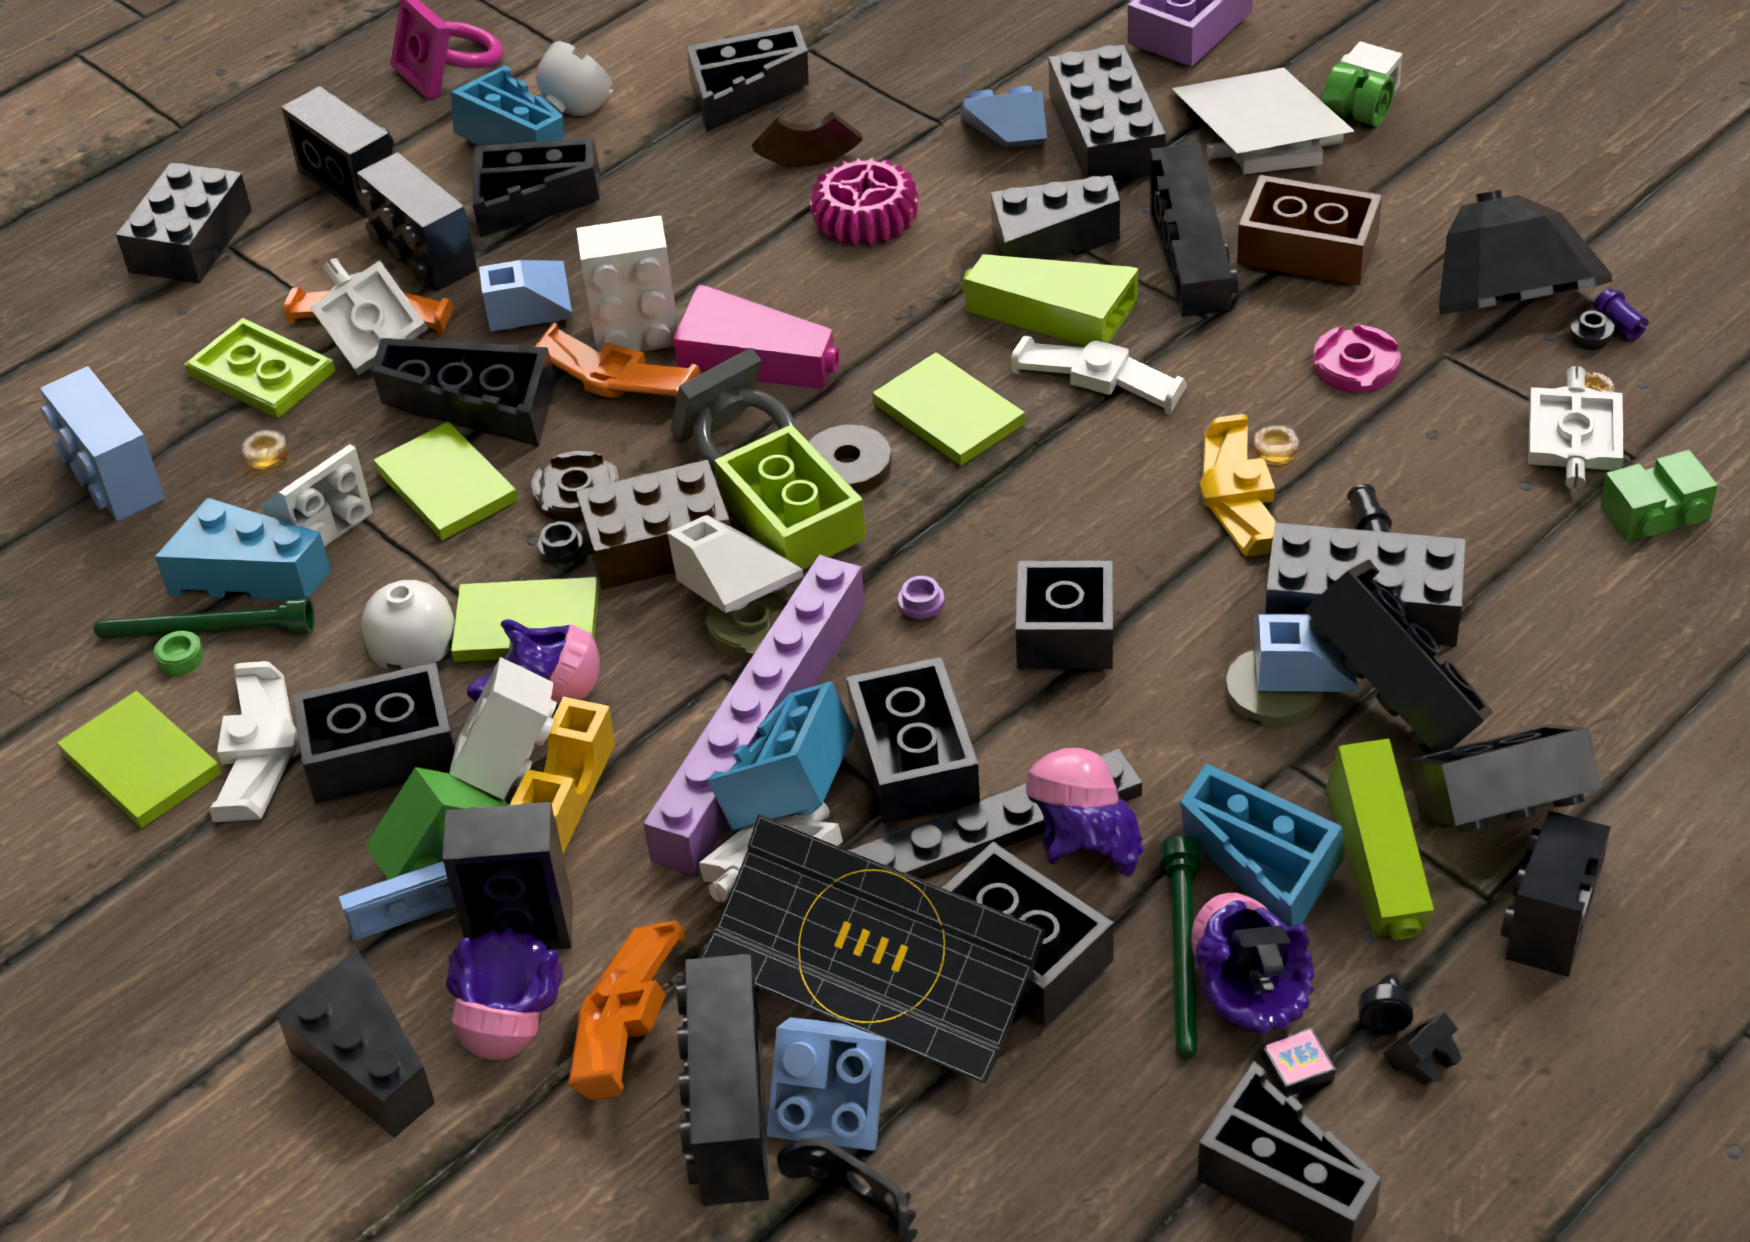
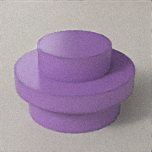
[898,576,945,619]

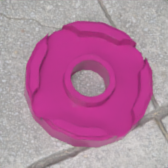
[1314,325,1401,393]

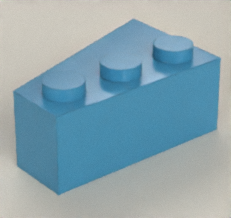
[451,65,564,146]
[155,498,331,600]
[707,681,855,830]
[1180,763,1344,927]

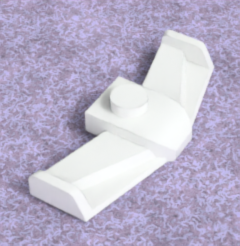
[1011,336,1187,415]
[209,661,298,823]

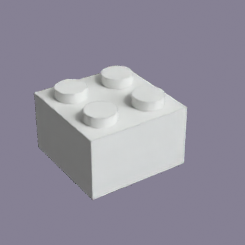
[449,657,557,800]

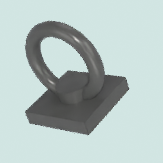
[670,347,797,472]

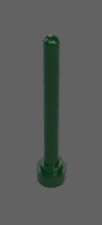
[93,597,315,638]
[1160,836,1202,1060]

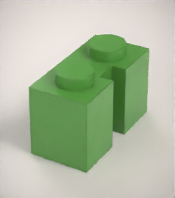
[1600,450,1718,542]

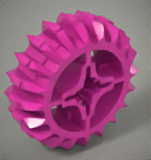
[810,157,919,247]

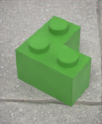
[365,767,508,879]

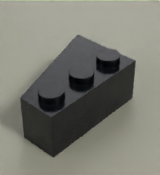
[991,175,1120,260]
[1500,811,1611,977]
[1197,1061,1381,1242]

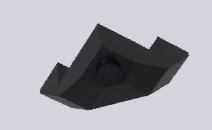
[1439,190,1613,315]

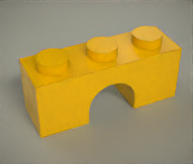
[510,697,615,854]

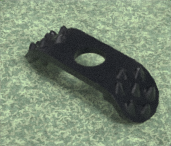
[777,1138,918,1242]

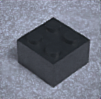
[1016,561,1113,669]

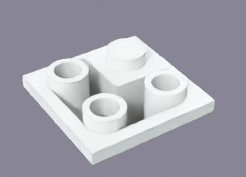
[261,444,373,547]
[667,515,804,613]

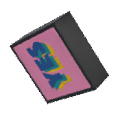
[1261,1027,1336,1097]

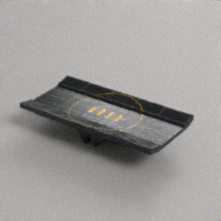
[700,814,1046,1083]

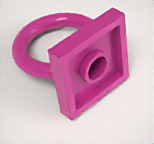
[390,0,504,98]

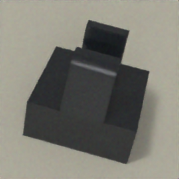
[1222,926,1291,995]
[1383,1012,1461,1085]

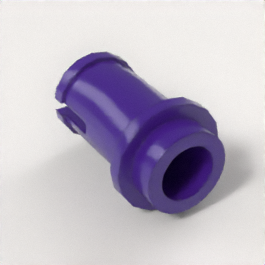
[1593,289,1649,341]

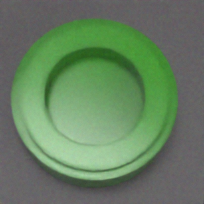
[154,631,204,676]

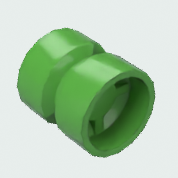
[1322,62,1395,127]

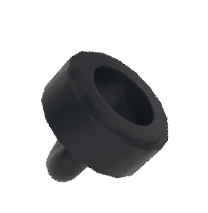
[1358,974,1414,1035]

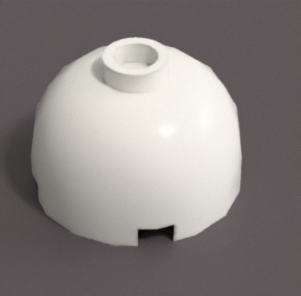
[536,41,613,116]
[361,580,455,670]

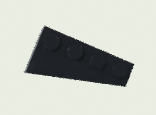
[1149,143,1239,317]
[371,338,556,447]
[1304,559,1493,754]

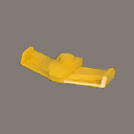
[1199,414,1277,558]

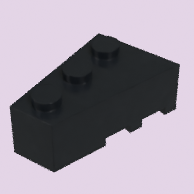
[686,24,809,132]
[472,138,600,238]
[277,948,435,1138]

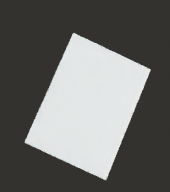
[1172,68,1355,154]

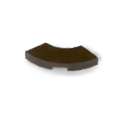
[752,111,863,166]

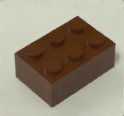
[1237,175,1382,285]

